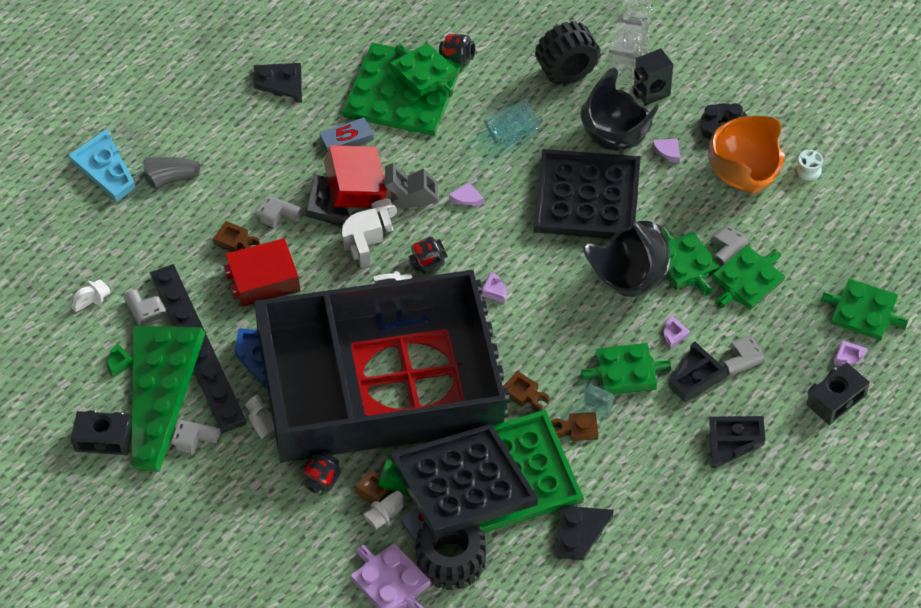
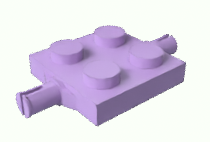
[351,543,430,608]

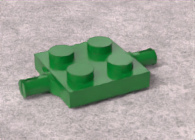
[390,43,458,98]
[662,227,720,296]
[712,245,785,310]
[821,278,909,341]
[581,343,671,396]

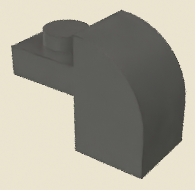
[384,163,438,208]

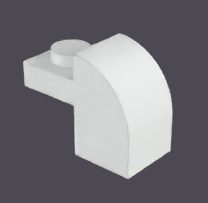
[342,208,383,268]

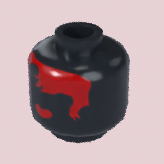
[439,34,476,65]
[408,236,448,274]
[301,451,342,494]

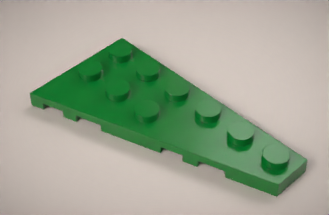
[132,326,205,472]

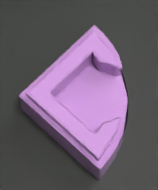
[653,139,680,163]
[449,183,484,207]
[481,272,507,303]
[663,316,690,350]
[833,341,867,366]

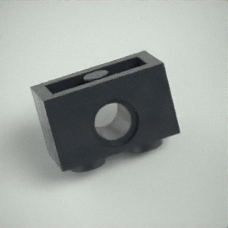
[632,48,673,106]
[806,362,870,425]
[71,410,132,455]

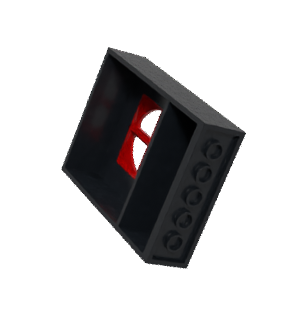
[254,269,510,463]

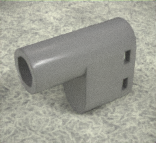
[256,195,303,228]
[711,225,748,267]
[124,290,167,326]
[722,336,765,377]
[171,420,220,454]

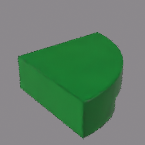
[107,344,133,378]

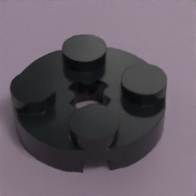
[700,103,747,139]

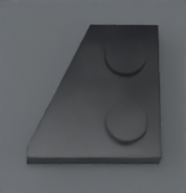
[253,63,302,103]
[305,174,350,227]
[668,342,727,402]
[709,416,766,468]
[556,506,614,561]

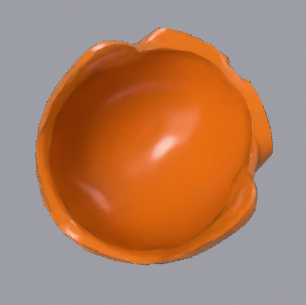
[708,115,785,195]

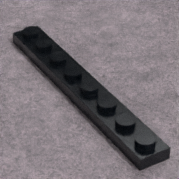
[150,264,247,433]

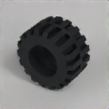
[535,21,601,85]
[415,522,486,590]

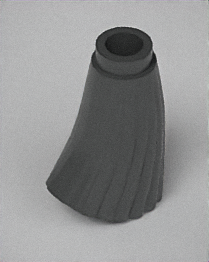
[144,157,200,190]

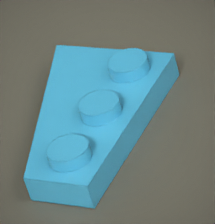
[69,129,136,202]

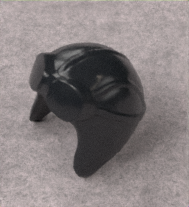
[580,68,659,151]
[584,221,670,297]

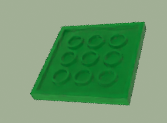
[342,42,462,136]
[479,410,584,533]

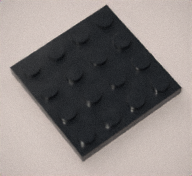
[533,149,641,238]
[391,424,538,538]

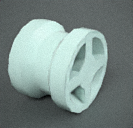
[796,150,823,180]

